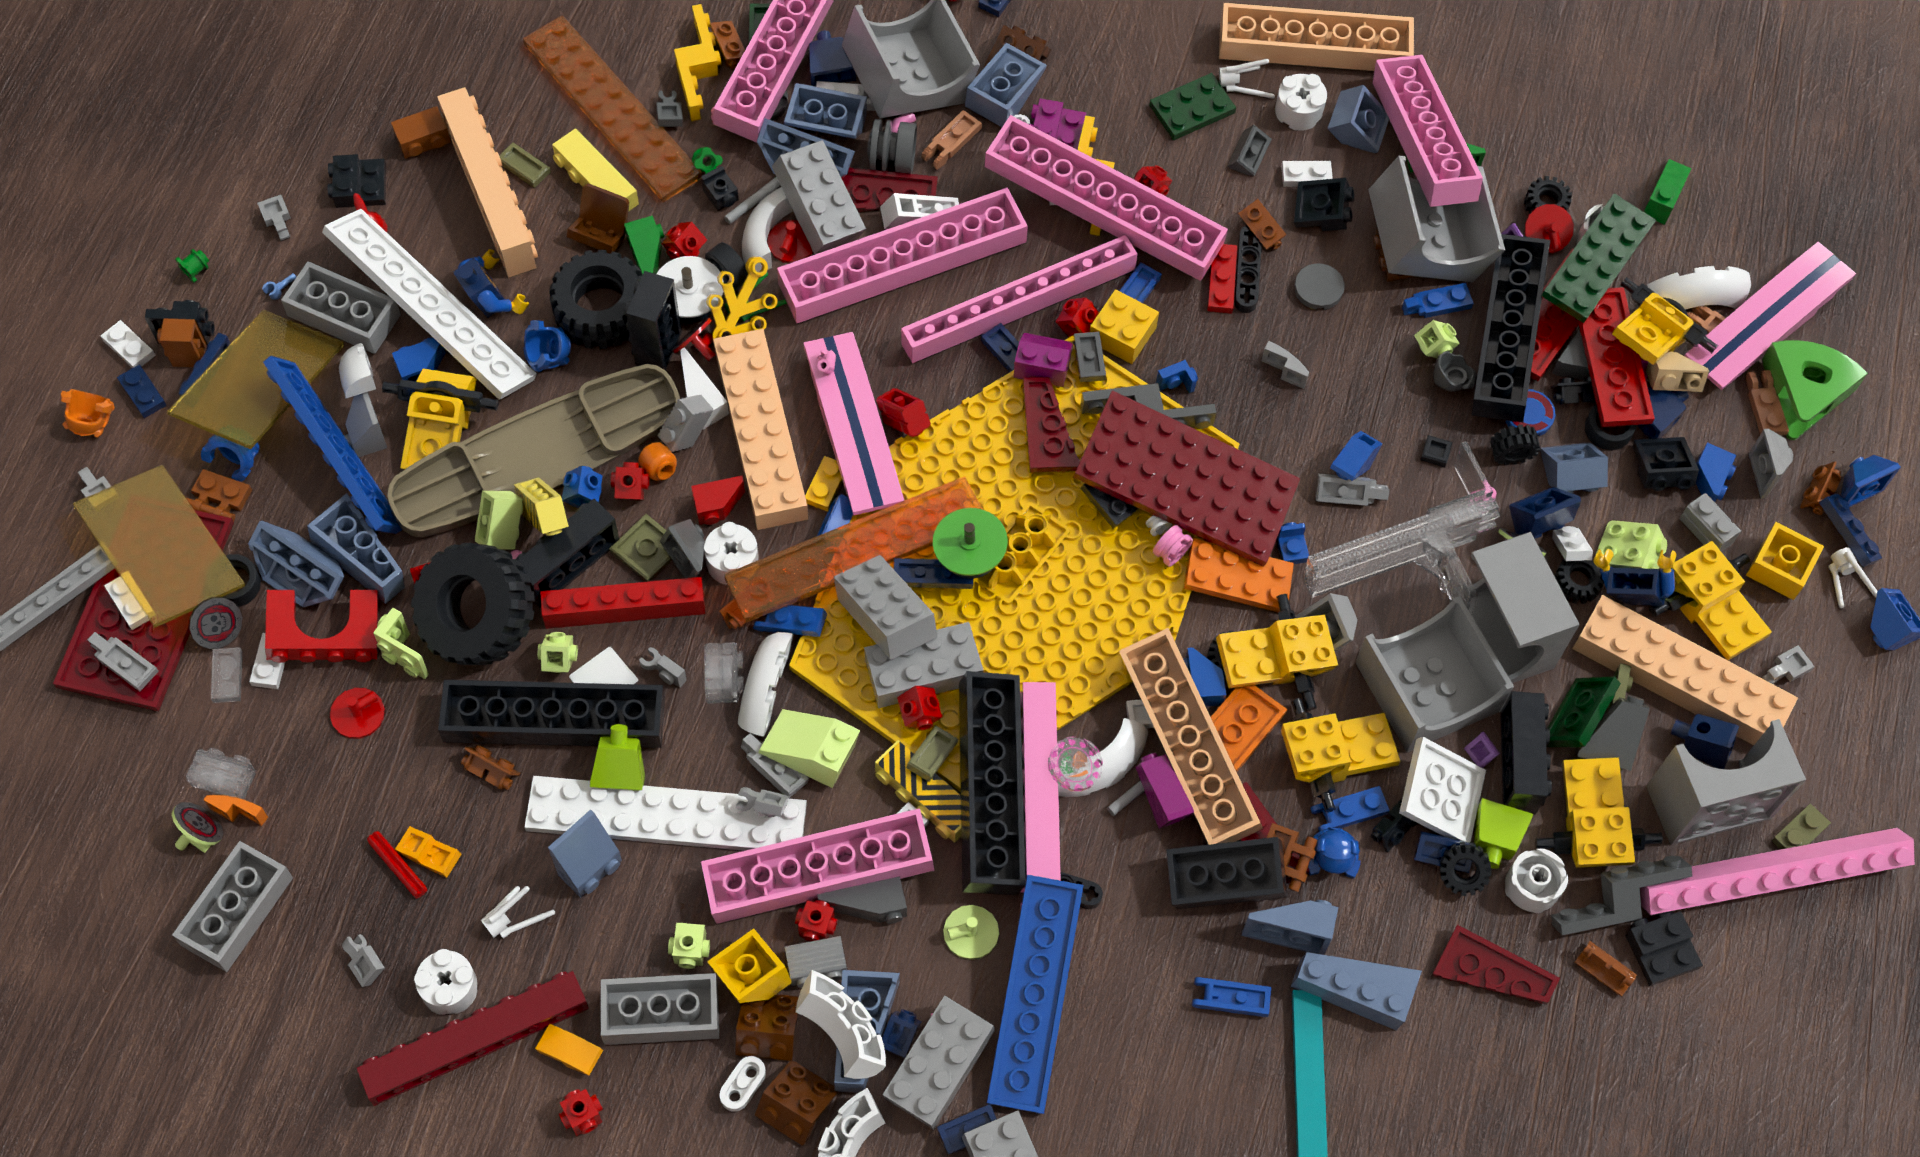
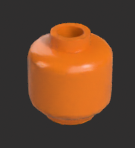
[638,442,677,481]

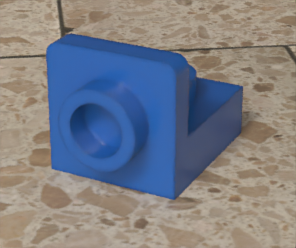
[1156,360,1198,393]
[1276,522,1310,564]

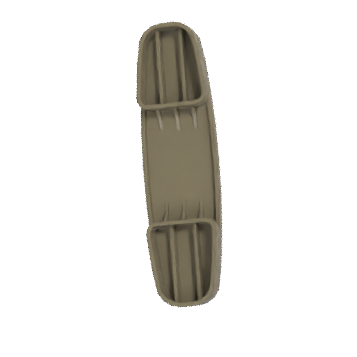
[387,364,680,538]

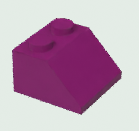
[1014,333,1074,387]

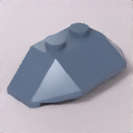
[757,118,855,178]
[248,521,344,607]

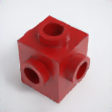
[1134,165,1172,196]
[661,222,707,259]
[1055,298,1099,337]
[611,462,649,500]
[897,685,943,731]
[795,900,838,942]
[559,1089,603,1136]

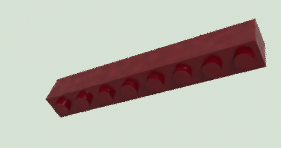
[357,971,589,1106]

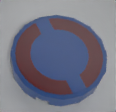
[1506,389,1556,436]

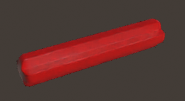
[367,831,427,899]

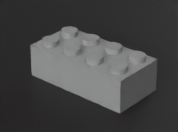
[772,140,866,255]
[281,261,401,354]
[834,555,937,660]
[864,622,983,708]
[172,841,293,972]
[601,973,719,1045]
[883,995,995,1129]
[962,1110,1038,1157]

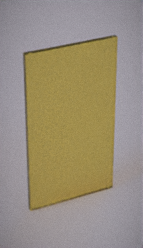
[167,310,344,449]
[73,465,245,628]

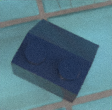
[1509,487,1581,539]

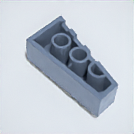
[307,493,405,604]
[1291,952,1422,1030]
[834,970,900,1093]

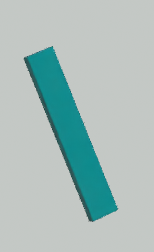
[1292,990,1328,1157]

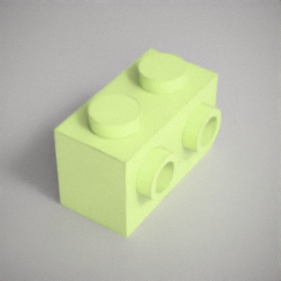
[475,491,523,549]

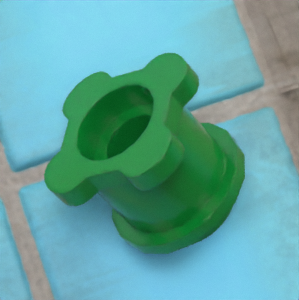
[692,147,723,174]
[175,249,209,283]

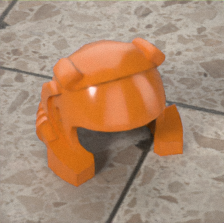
[60,389,115,437]

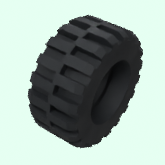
[549,250,642,349]

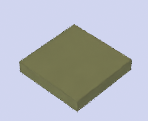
[609,514,672,582]

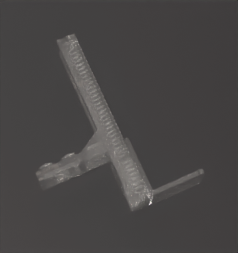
[1304,441,1500,615]

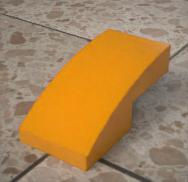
[395,826,462,878]
[535,1024,603,1076]

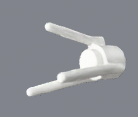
[1219,59,1275,98]
[1828,548,1877,608]
[481,886,555,939]

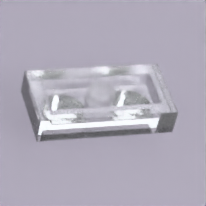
[211,647,243,703]

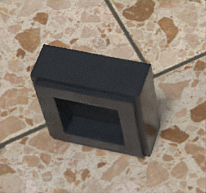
[1420,435,1453,468]

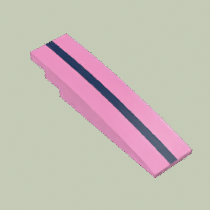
[1684,242,1856,390]
[804,332,905,515]

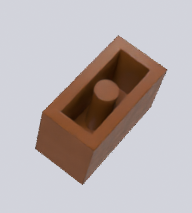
[391,106,451,158]
[157,318,207,367]

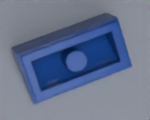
[814,494,853,547]

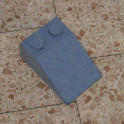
[965,43,1047,127]
[548,809,622,898]
[1241,900,1338,955]

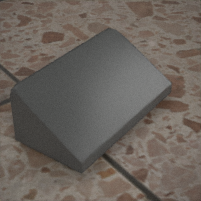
[1227,125,1272,177]

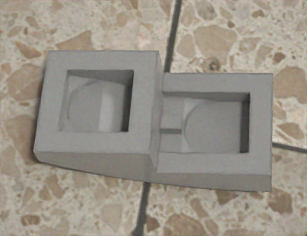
[1262,341,1309,389]

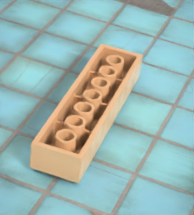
[1219,3,1414,71]
[437,87,538,278]
[713,329,808,530]
[1572,595,1798,745]
[1119,628,1263,845]

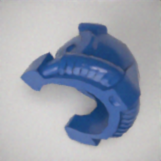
[523,320,571,372]
[201,426,259,482]
[1308,827,1361,879]

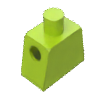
[590,724,645,790]
[1474,798,1533,869]

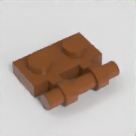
[183,469,252,522]
[1267,823,1318,892]

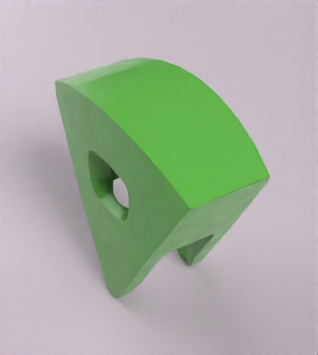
[1762,340,1868,440]

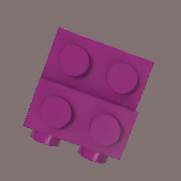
[1029,98,1086,150]

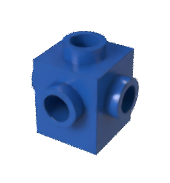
[562,466,603,508]

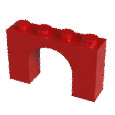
[265,590,378,663]

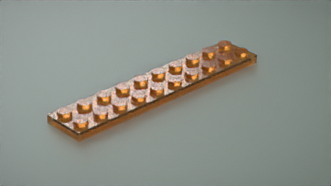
[523,15,703,202]
[724,476,983,623]

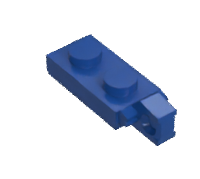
[1402,283,1474,318]

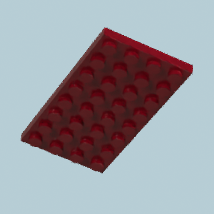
[1073,390,1300,567]
[53,496,234,712]

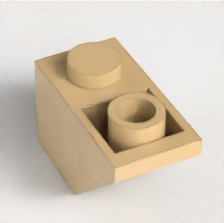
[1645,352,1709,392]

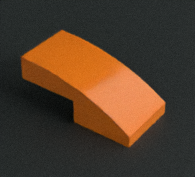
[204,795,268,826]

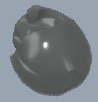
[1433,351,1477,392]

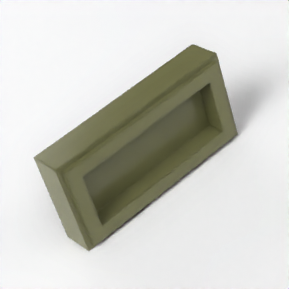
[499,143,551,188]
[906,726,959,782]

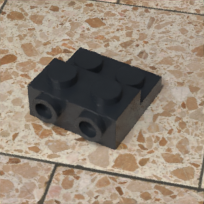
[327,154,386,208]
[1294,177,1354,231]
[145,300,215,345]
[1632,437,1699,491]
[1625,911,1703,986]

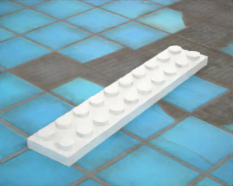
[322,209,537,400]
[525,776,807,851]

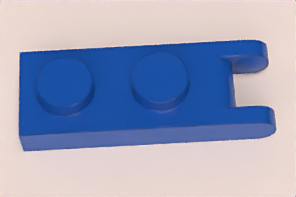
[753,603,827,637]
[1310,786,1390,832]
[1192,977,1271,1018]

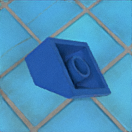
[1840,455,1901,507]
[1870,588,1920,650]

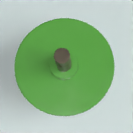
[933,508,1008,579]

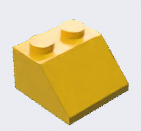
[707,928,792,1003]

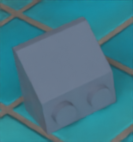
[1328,85,1389,153]
[1541,443,1608,493]

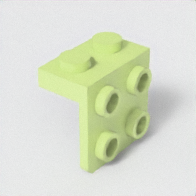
[1596,521,1667,569]
[374,608,429,679]

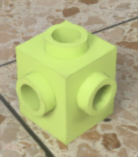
[1414,320,1459,358]
[537,632,578,673]
[668,923,710,969]

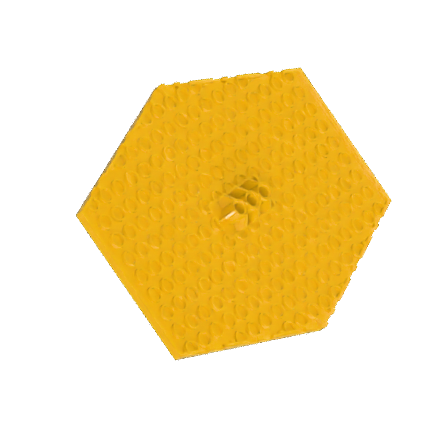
[789,335,1240,792]

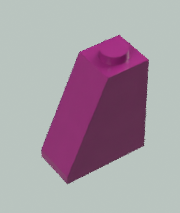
[1136,753,1194,829]

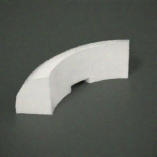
[742,187,793,272]
[1647,266,1751,310]
[339,343,376,398]
[738,632,793,736]
[1058,718,1148,797]
[796,970,886,1079]
[818,1088,886,1157]

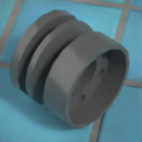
[868,119,917,174]

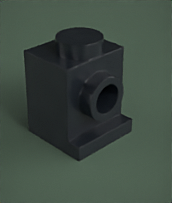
[701,166,739,211]

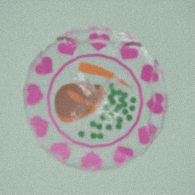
[1048,736,1103,791]

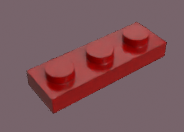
[1207,244,1238,314]

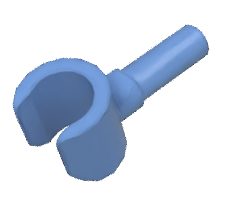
[262,273,296,300]

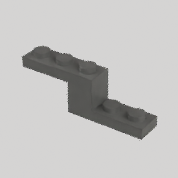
[1080,383,1216,429]
[1551,856,1692,935]

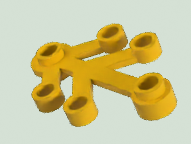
[706,256,777,342]

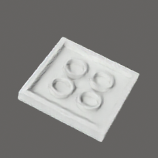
[1399,737,1486,843]

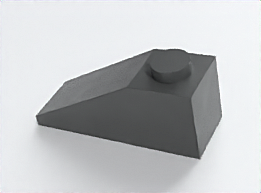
[817,876,907,924]

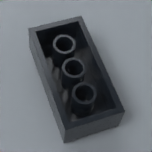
[624,271,682,370]
[516,499,619,608]
[1500,691,1552,815]
[1167,837,1288,909]

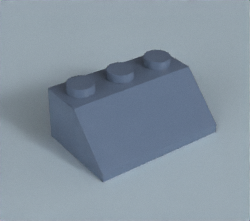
[784,83,867,139]

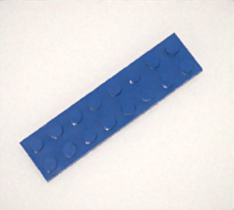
[263,356,402,534]
[987,875,1084,1114]

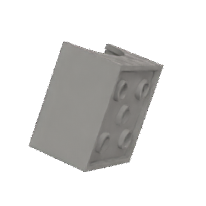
[842,0,980,118]
[1368,156,1505,282]
[1451,532,1580,683]
[1355,596,1514,752]
[1646,719,1806,845]

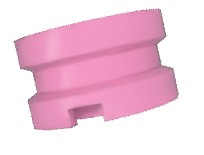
[1153,525,1193,567]

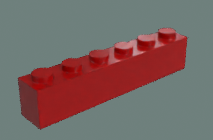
[541,577,705,629]

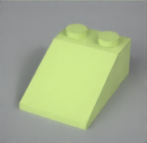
[759,709,860,788]

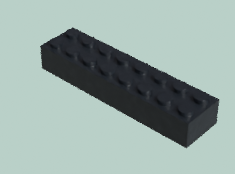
[1471,234,1550,423]
[959,671,1026,895]
[438,680,665,748]

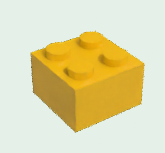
[1090,289,1159,364]
[1746,522,1824,600]

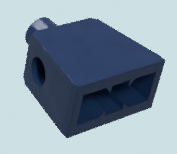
[809,30,856,87]
[1637,387,1689,439]
[1671,714,1739,769]

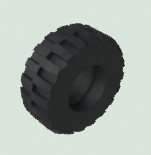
[411,543,535,665]

